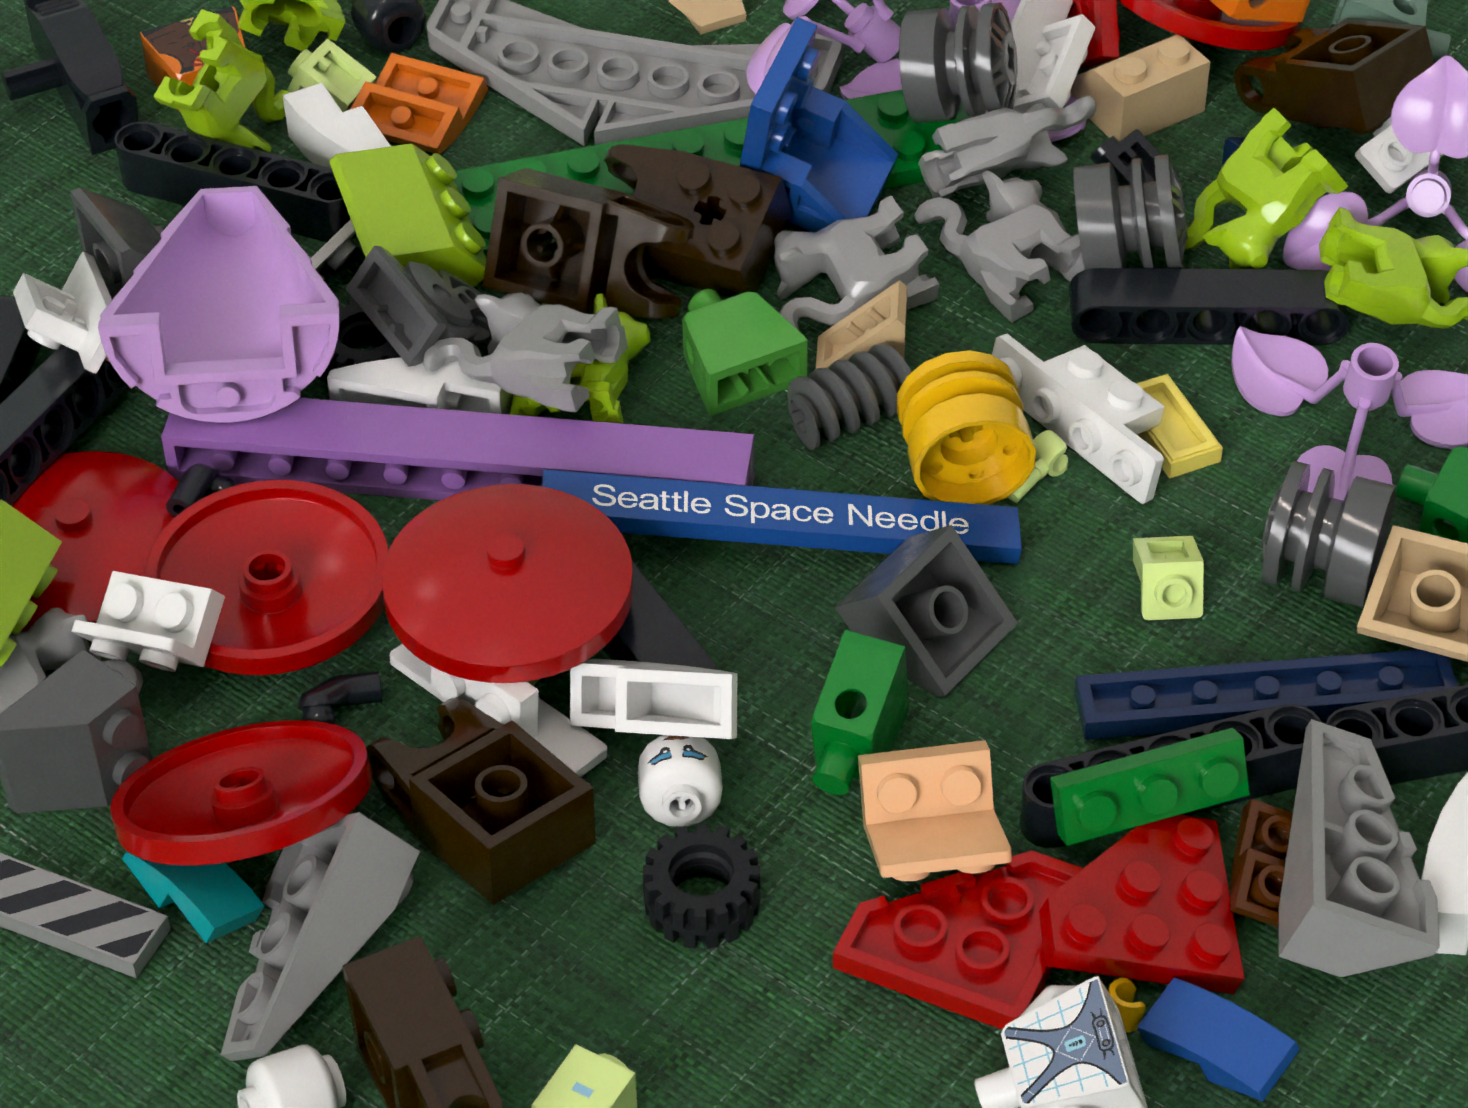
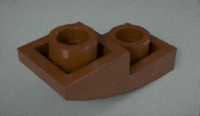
[1230,799,1293,928]

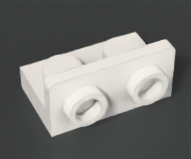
[71,571,225,672]

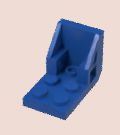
[740,17,898,233]

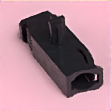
[1,0,139,155]

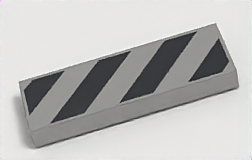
[0,853,171,979]

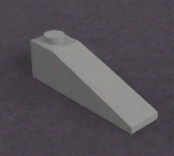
[1279,719,1440,977]
[221,812,420,1061]

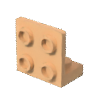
[858,740,1012,881]

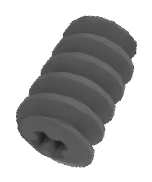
[787,343,911,451]

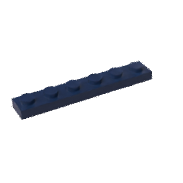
[1074,649,1458,740]

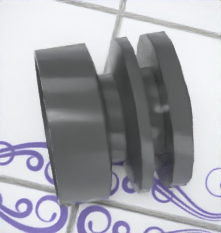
[899,2,1018,123]
[1073,154,1188,270]
[1262,460,1397,608]

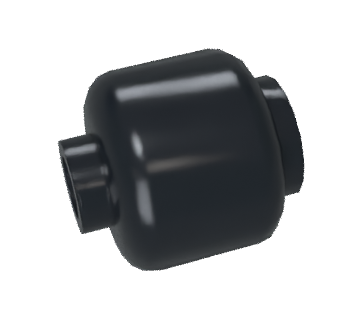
[351,0,426,53]

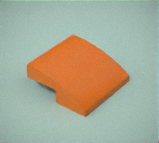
[350,53,488,155]

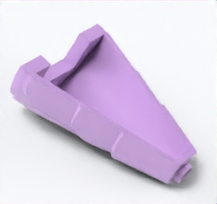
[98,186,339,423]

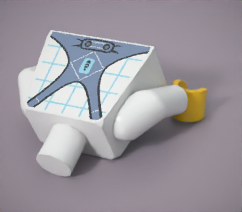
[975,976,1148,1108]

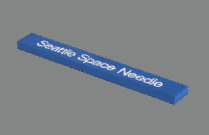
[542,469,1022,564]

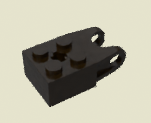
[1234,18,1434,134]
[603,145,793,298]
[482,168,695,318]
[366,698,596,905]
[343,936,503,1108]

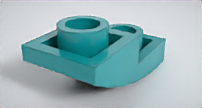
[122,851,265,943]

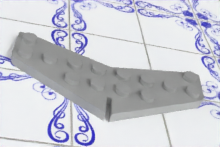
[427,0,845,147]

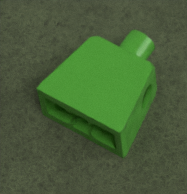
[682,289,807,416]

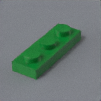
[1050,728,1250,846]

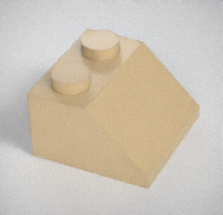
[1070,34,1210,142]
[1357,525,1468,662]

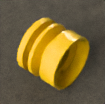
[897,350,1036,505]

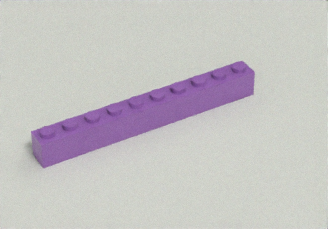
[161,398,754,501]

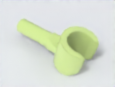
[1008,430,1068,503]

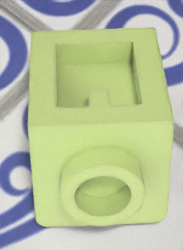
[287,38,377,112]
[1133,536,1204,620]

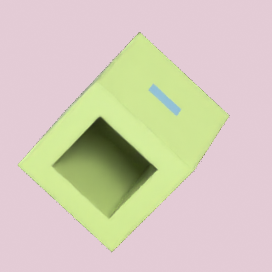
[532,1044,637,1108]

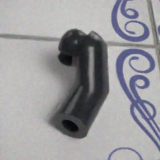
[166,463,236,518]
[298,671,382,724]

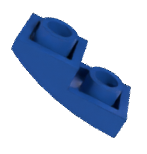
[1137,977,1300,1101]

